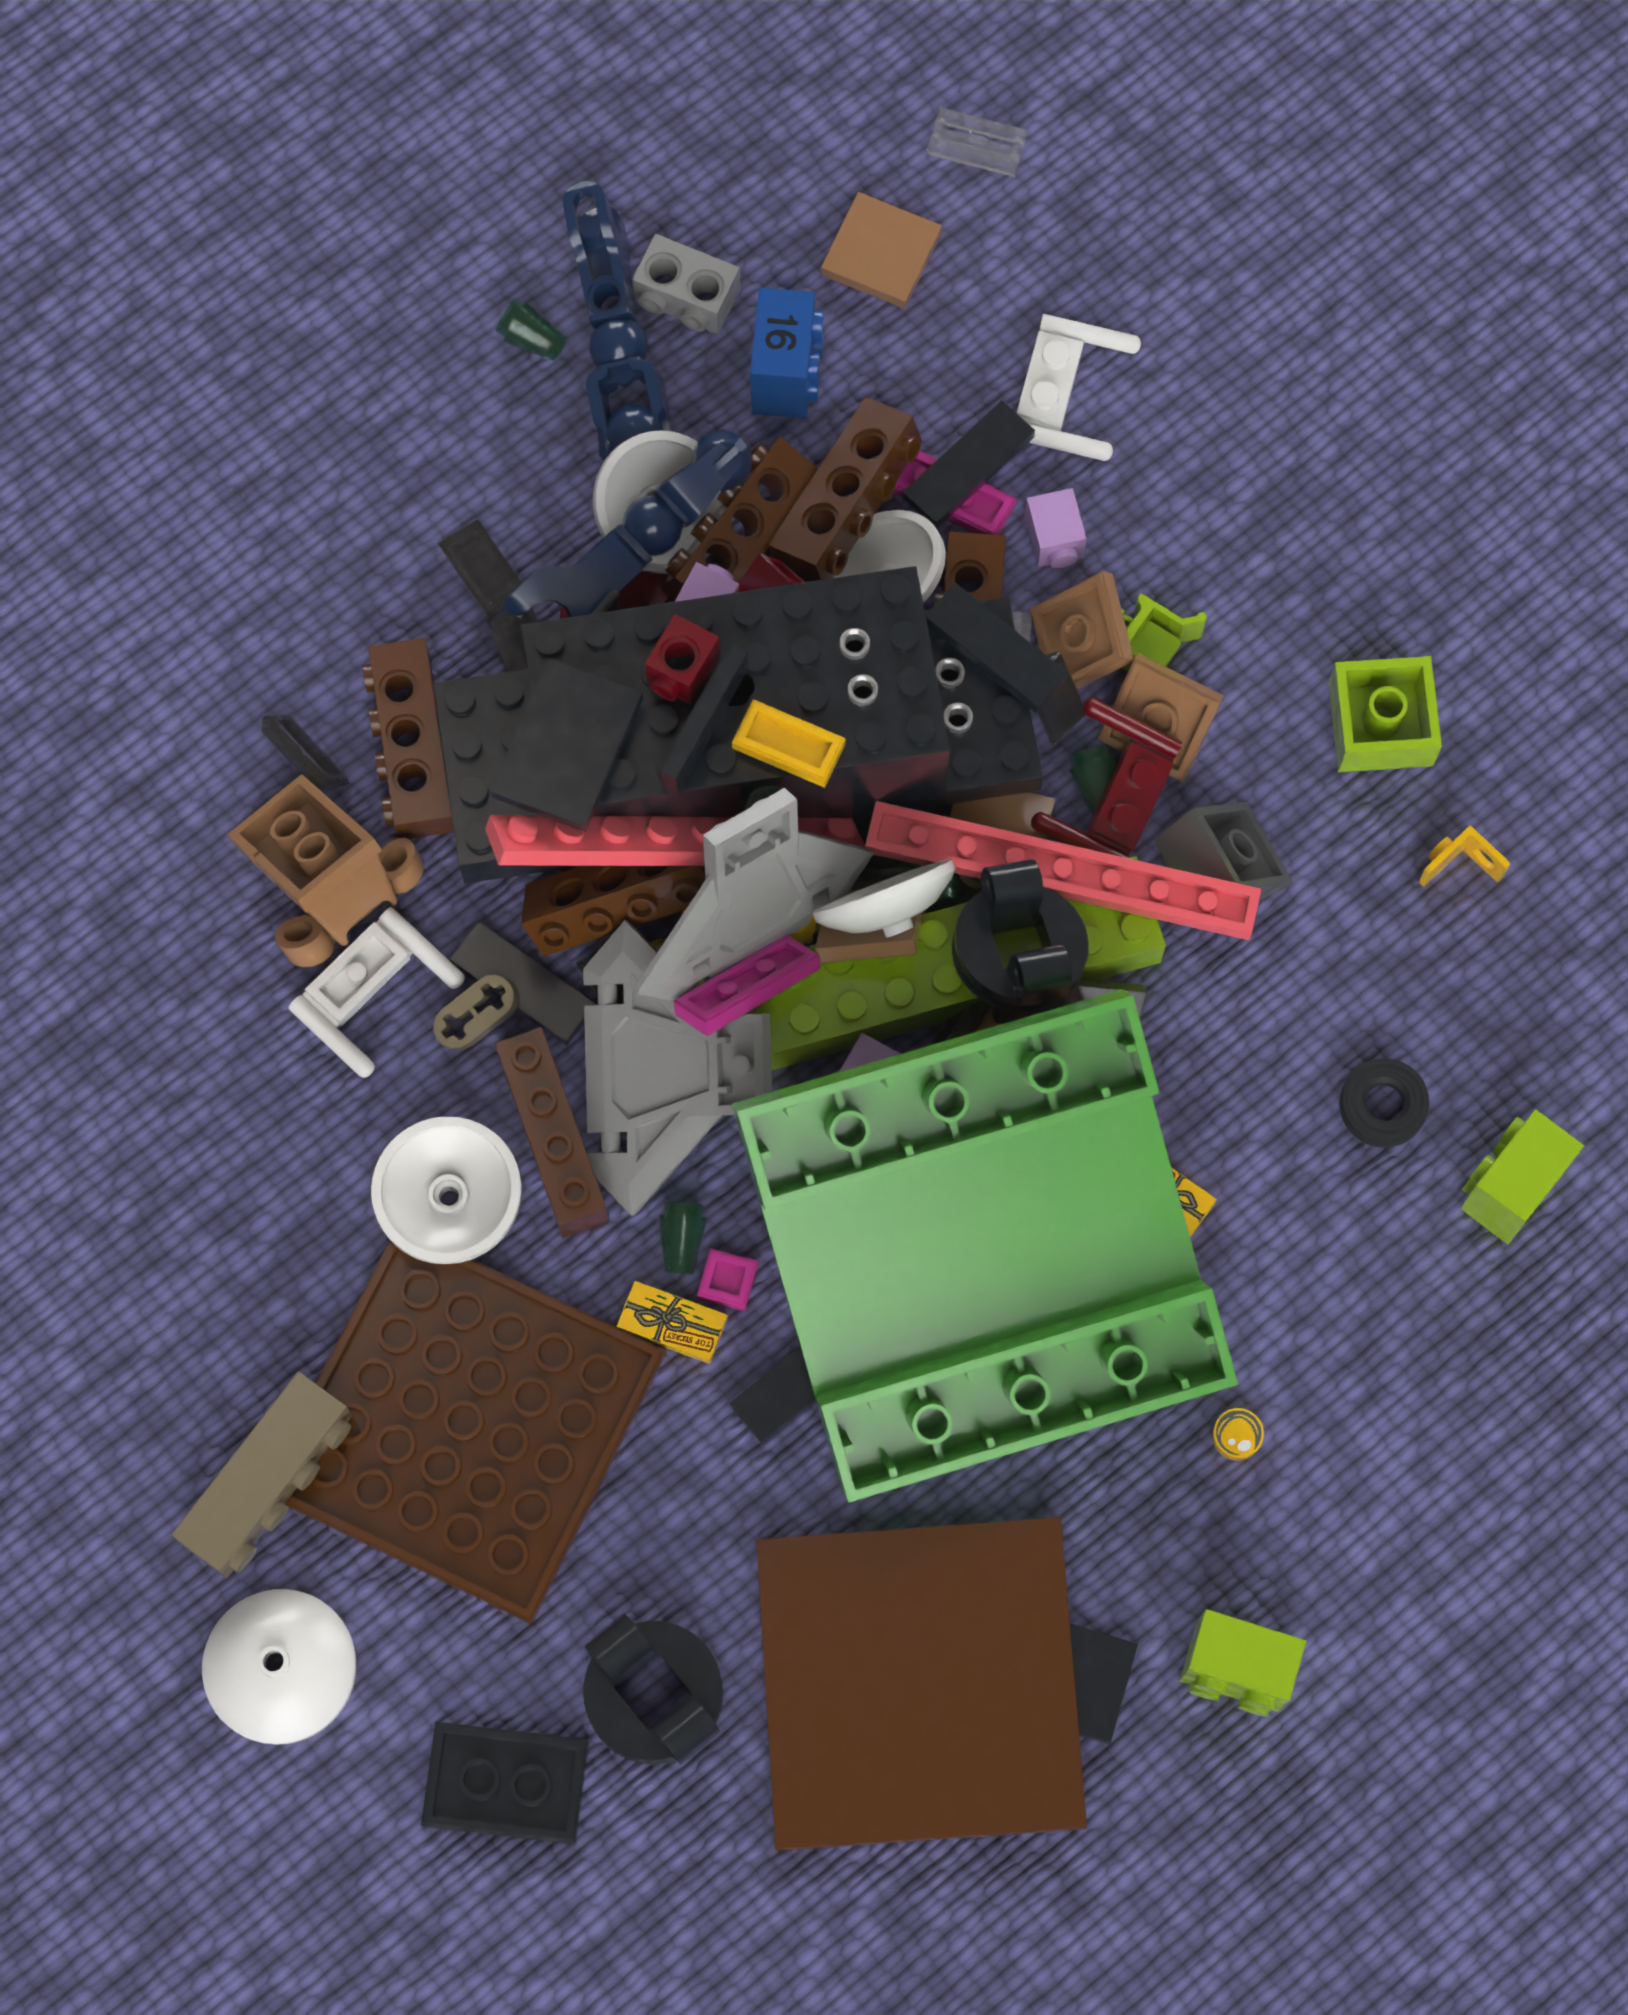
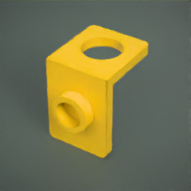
[1419,825,1510,887]

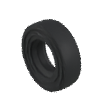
[1339,1058,1429,1148]

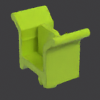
[1121,593,1207,671]

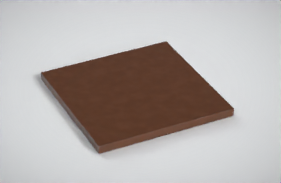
[285,1241,666,1625]
[756,1517,1087,1851]

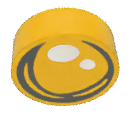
[1212,1408,1264,1461]

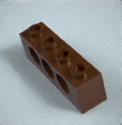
[768,397,922,582]
[659,436,818,600]
[934,531,1006,726]
[362,638,454,839]
[521,866,706,956]
[495,1027,609,1238]

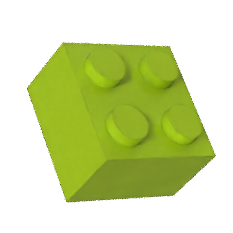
[1328,656,1442,773]
[1460,1109,1585,1245]
[1180,1609,1307,1717]

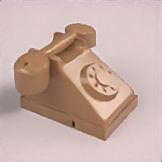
[227,774,424,967]

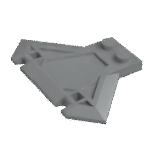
[633,788,874,1001]
[583,920,772,1216]

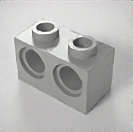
[632,233,741,335]

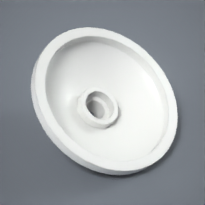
[593,431,722,574]
[834,510,946,604]
[812,858,956,938]
[371,1117,522,1264]
[202,1589,356,1745]

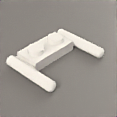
[1017,314,1141,461]
[288,907,465,1078]

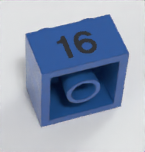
[750,288,824,419]

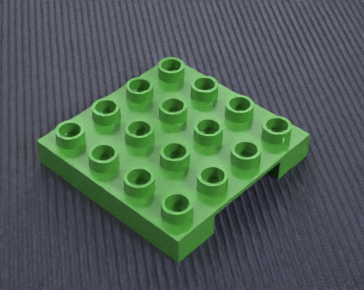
[732,989,1238,1503]

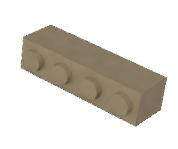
[171,1371,352,1578]

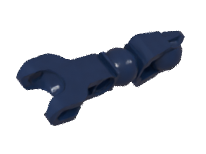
[563,181,673,461]
[502,430,752,617]

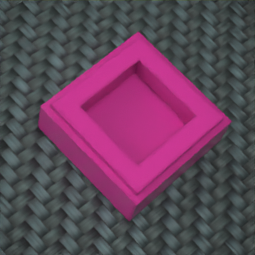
[697,1248,759,1312]

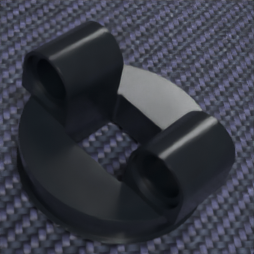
[952,859,1089,1013]
[583,1613,723,1765]

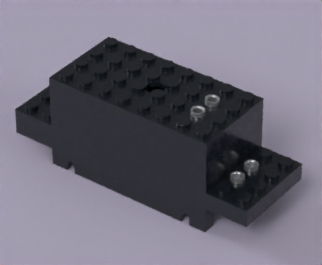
[434,566,1043,884]

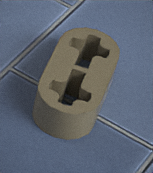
[433,975,520,1050]

